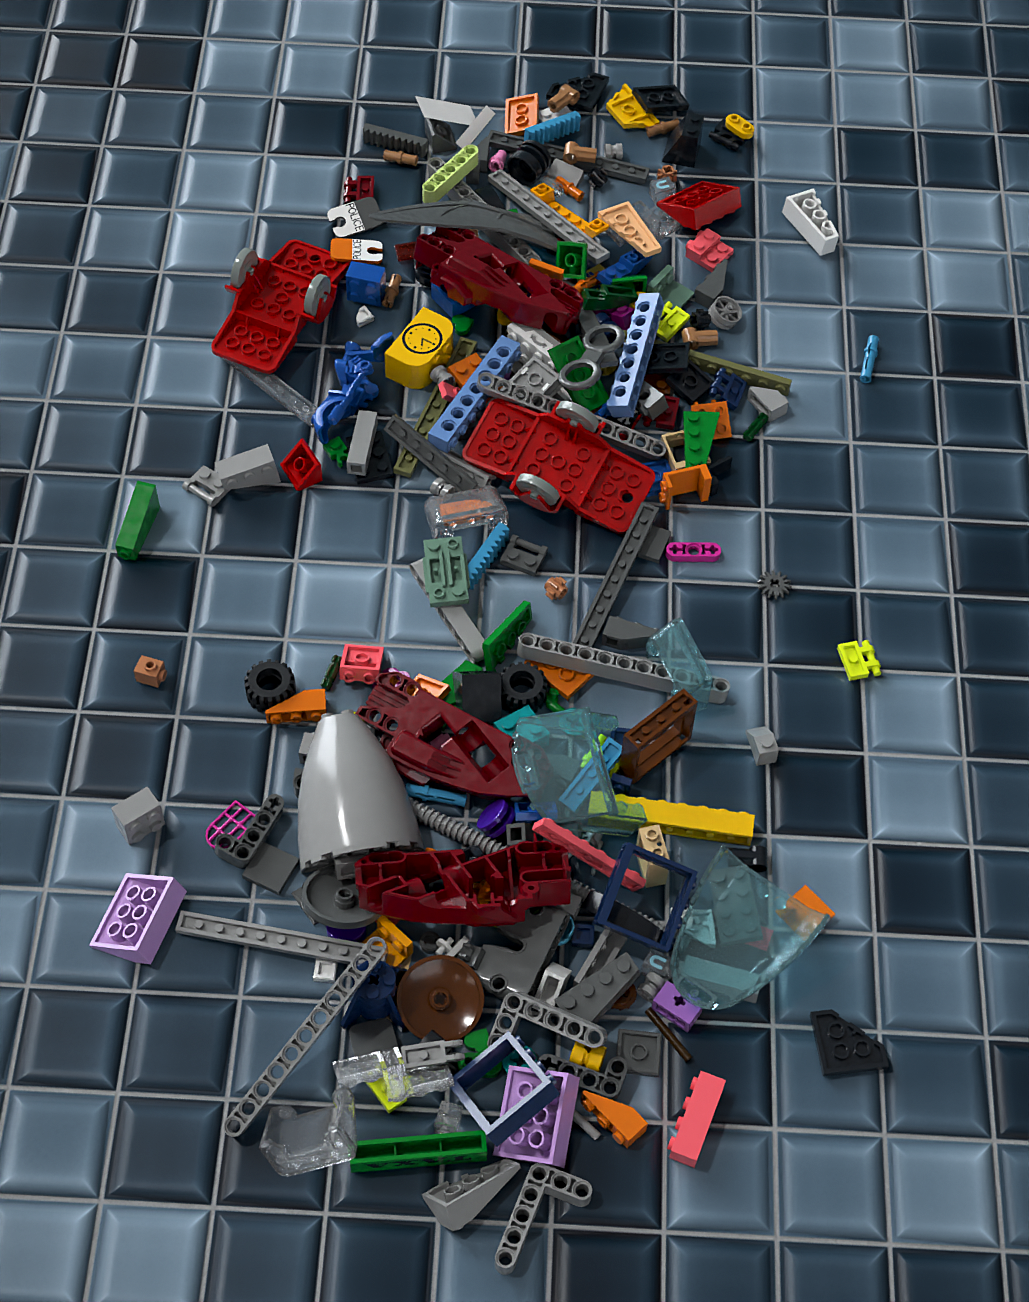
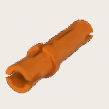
[572,272,601,294]

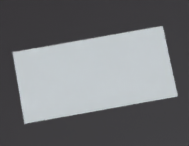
[415,96,475,125]

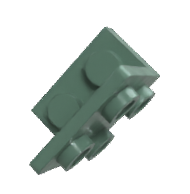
[647,264,694,310]

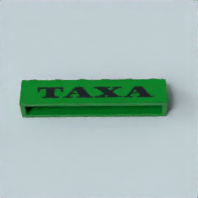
[349,1130,487,1173]

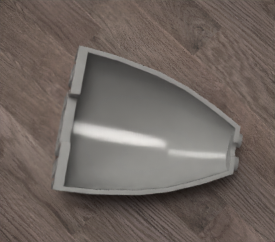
[298,709,425,873]

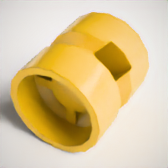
[569,1041,607,1072]

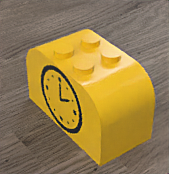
[384,307,453,389]

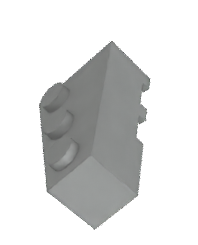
[215,444,281,490]

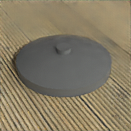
[302,865,381,929]

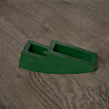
[581,284,638,311]

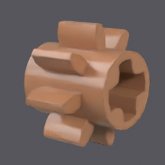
[657,165,677,186]
[544,576,568,600]

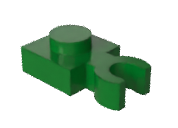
[323,436,348,468]

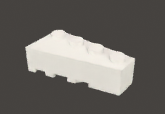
[782,189,839,256]

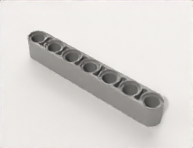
[409,558,484,664]

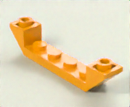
[530,183,609,239]

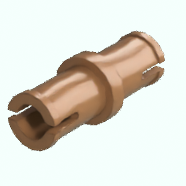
[646,118,680,137]
[383,149,418,166]
[382,274,402,308]

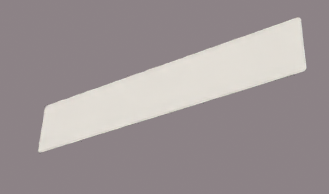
[456,105,495,149]

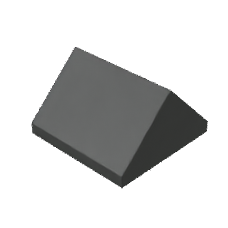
[425,118,457,154]

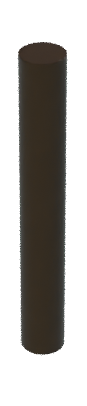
[645,1007,693,1063]

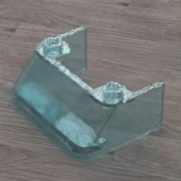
[646,617,712,712]

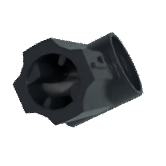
[726,846,767,873]

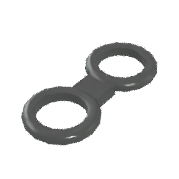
[558,324,625,391]

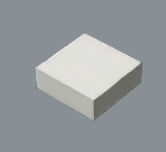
[313,959,338,983]

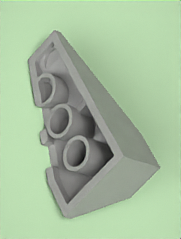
[422,1158,521,1231]

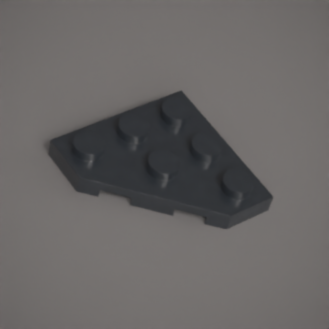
[546,72,609,113]
[810,1009,889,1076]

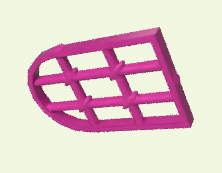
[205,800,255,849]

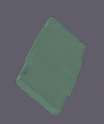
[422,536,470,608]

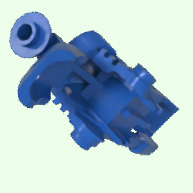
[311,332,394,444]

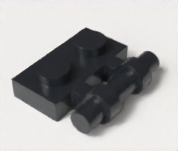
[708,119,748,151]

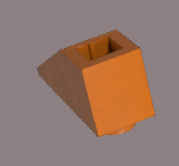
[265,689,327,724]
[581,1090,648,1148]

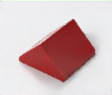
[280,438,323,491]

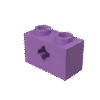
[652,981,704,1033]

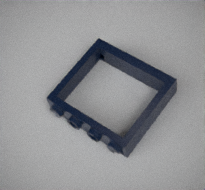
[593,842,698,953]
[446,1031,560,1147]

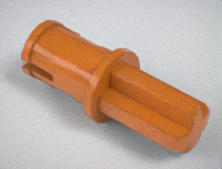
[554,176,585,202]

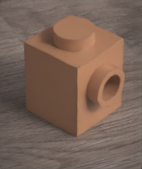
[134,655,167,688]

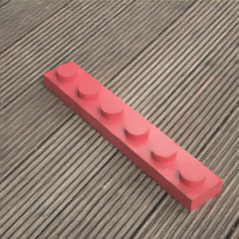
[532,817,646,892]

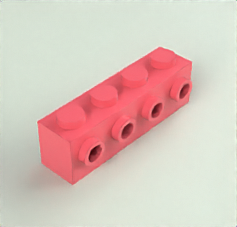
[667,1071,726,1168]

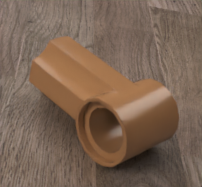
[547,84,580,113]
[563,141,597,164]
[681,327,718,350]

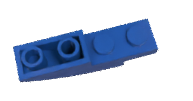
[596,249,653,285]

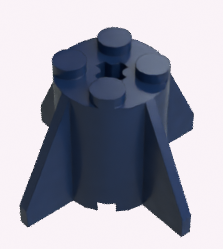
[341,960,407,1032]

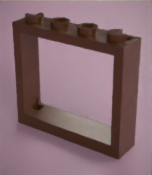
[619,688,698,785]

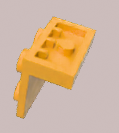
[362,915,413,967]

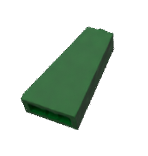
[115,481,160,561]

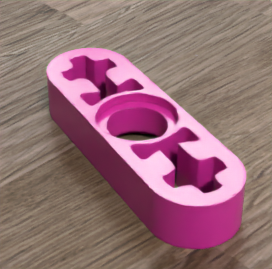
[666,542,721,562]

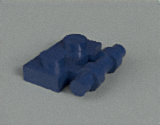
[709,368,747,411]

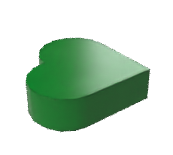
[452,315,474,336]
[464,1028,489,1053]

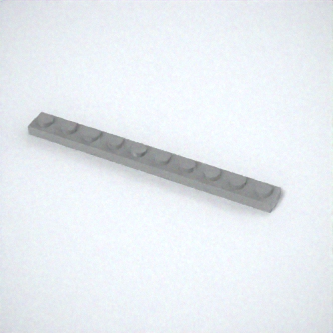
[488,169,610,265]
[175,910,389,964]

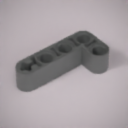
[215,794,284,869]
[538,1054,628,1101]

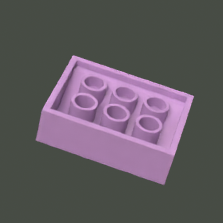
[89,873,187,964]
[493,1065,580,1168]

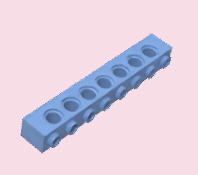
[606,293,665,417]
[428,335,522,453]

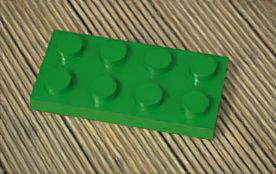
[547,335,609,411]

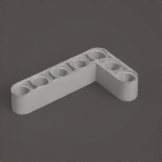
[487,991,608,1048]
[495,1163,592,1275]

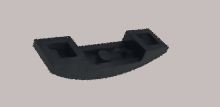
[580,890,664,951]

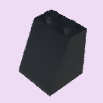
[662,112,704,168]
[452,671,502,725]

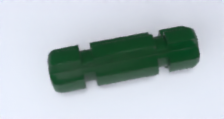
[743,412,769,441]
[320,655,342,691]

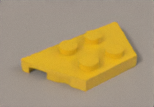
[606,83,660,129]

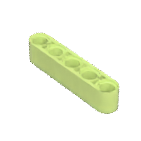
[422,145,478,203]

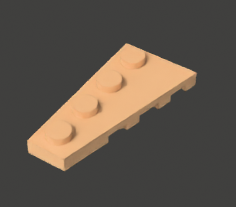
[598,201,662,257]

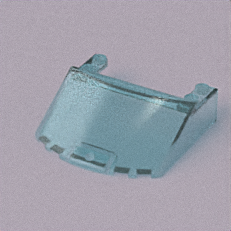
[511,706,647,837]

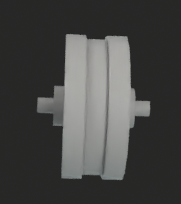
[708,296,742,330]

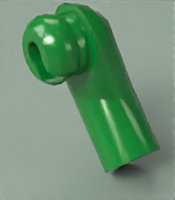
[546,688,566,716]

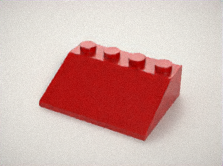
[656,181,742,230]

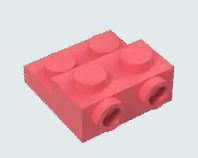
[685,228,734,272]
[340,644,384,684]

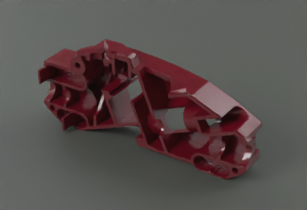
[413,227,584,334]
[355,672,554,802]
[355,833,571,927]

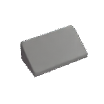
[546,158,584,188]

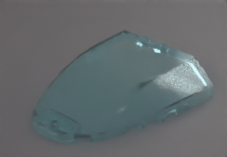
[670,844,830,1010]

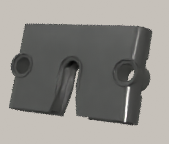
[474,906,570,1005]

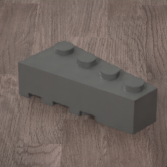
[554,952,640,1034]

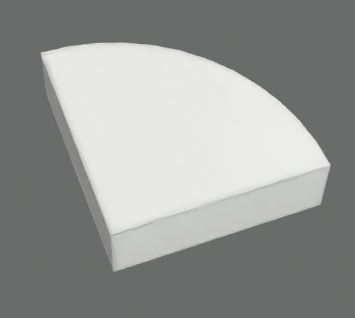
[356,305,374,327]

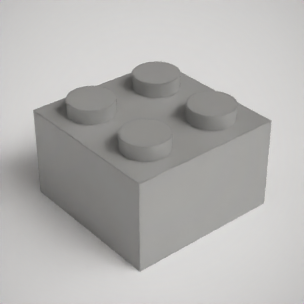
[111,787,165,845]

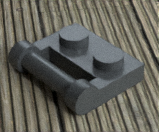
[500,534,549,577]

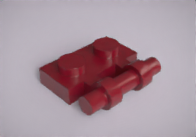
[343,176,374,204]
[643,395,680,430]

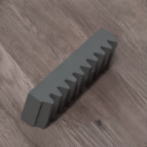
[363,123,428,158]

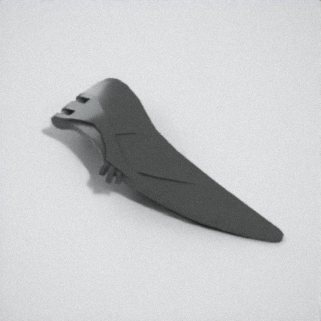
[369,198,559,253]

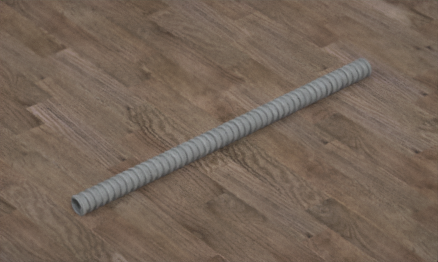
[409,797,690,954]

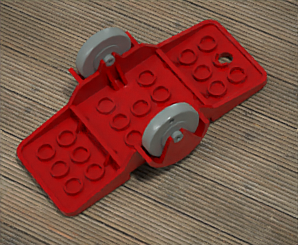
[211,240,350,374]
[462,398,655,534]

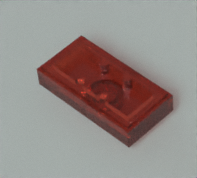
[394,241,416,261]

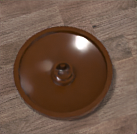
[397,955,484,1041]

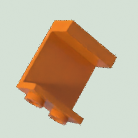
[659,464,712,510]

